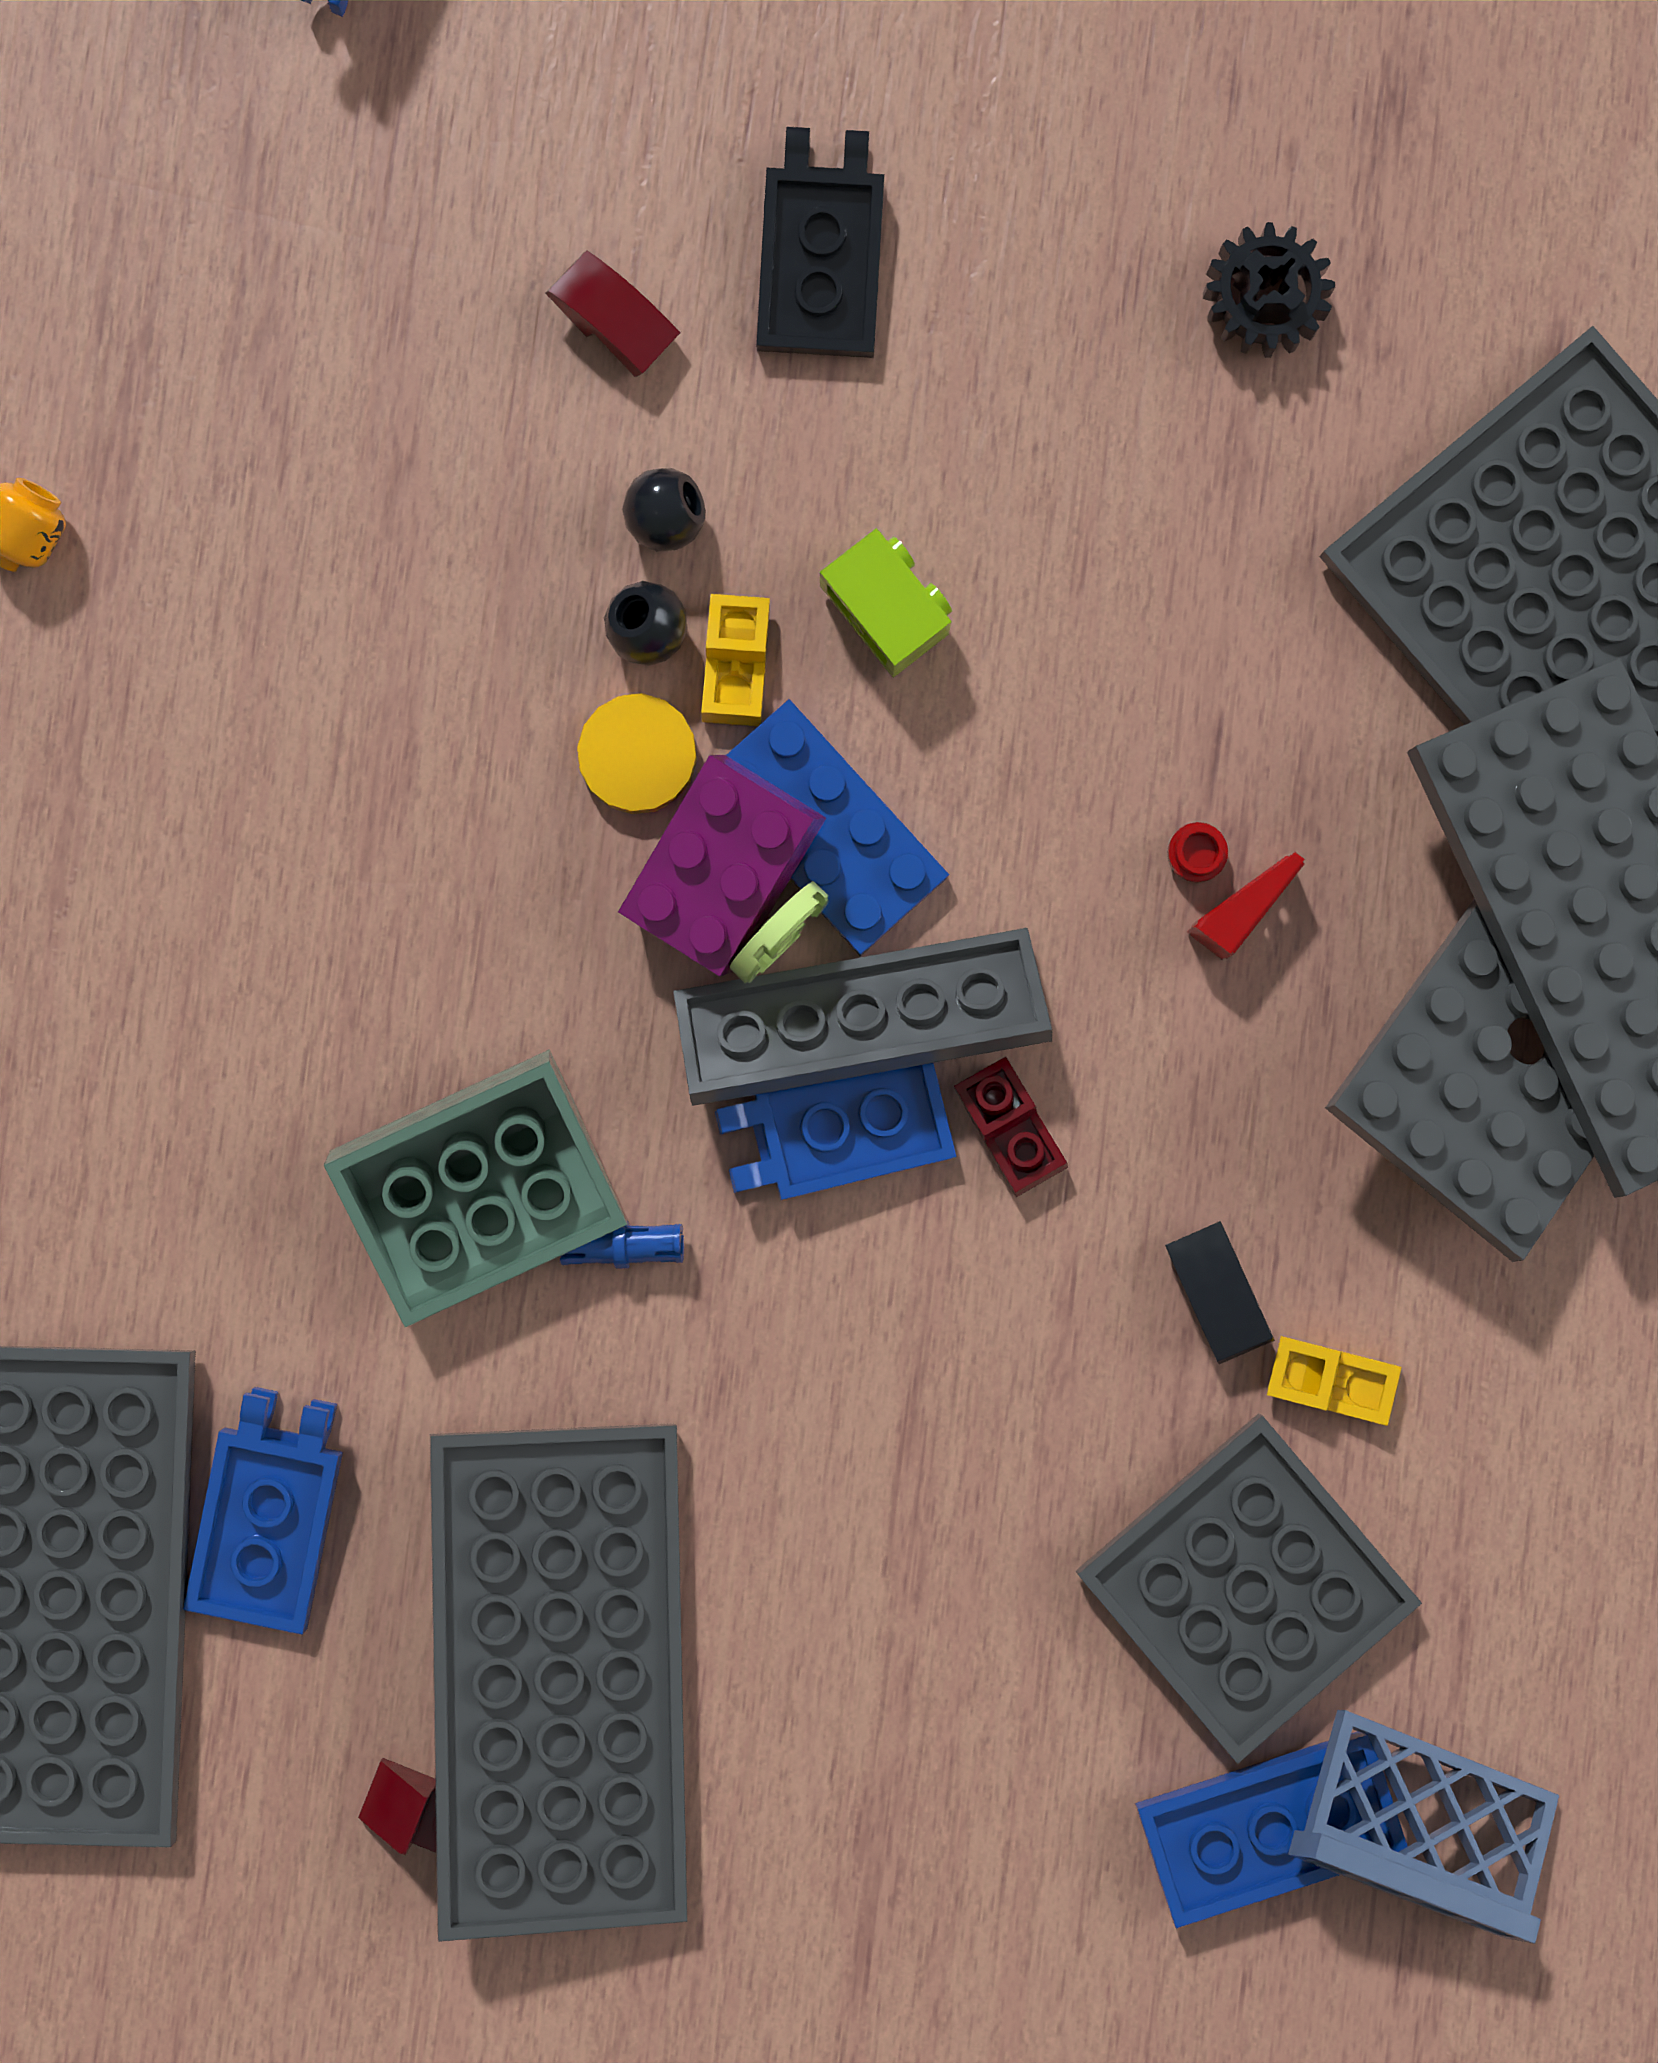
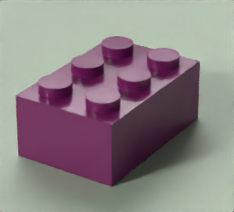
[618,755,826,977]

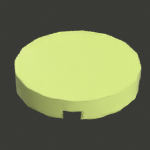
[730,881,829,983]

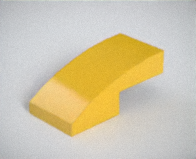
[701,594,770,726]
[1267,1336,1402,1426]

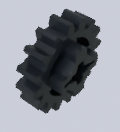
[1203,222,1335,358]

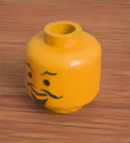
[0,477,66,572]

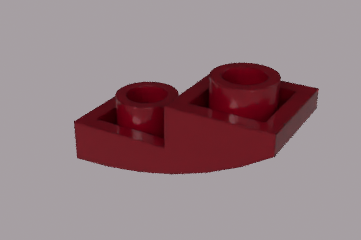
[545,250,681,377]
[954,1056,1068,1197]

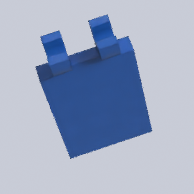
[714,1063,957,1200]
[183,1387,343,1635]

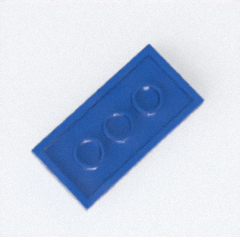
[726,699,949,956]
[1135,1731,1408,1928]

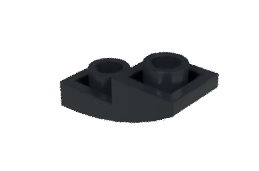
[1165,1221,1275,1364]

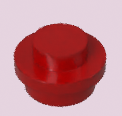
[1167,822,1228,883]

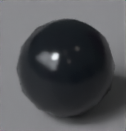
[622,468,706,552]
[604,581,688,666]

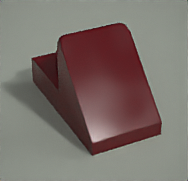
[358,1758,436,1855]

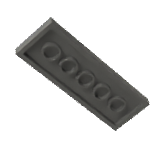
[673,928,1052,1106]

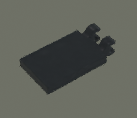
[756,127,885,358]

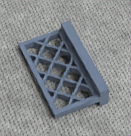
[1288,1710,1559,1944]

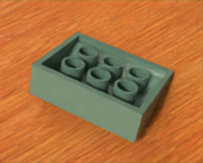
[324,1049,627,1327]

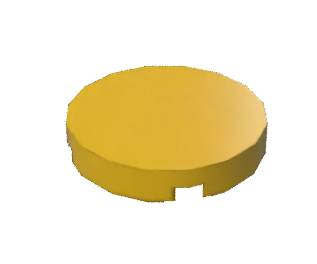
[577,693,697,814]

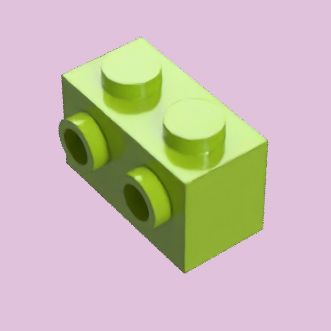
[820,528,952,678]

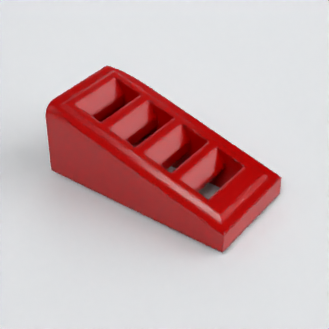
[1187,852,1305,960]

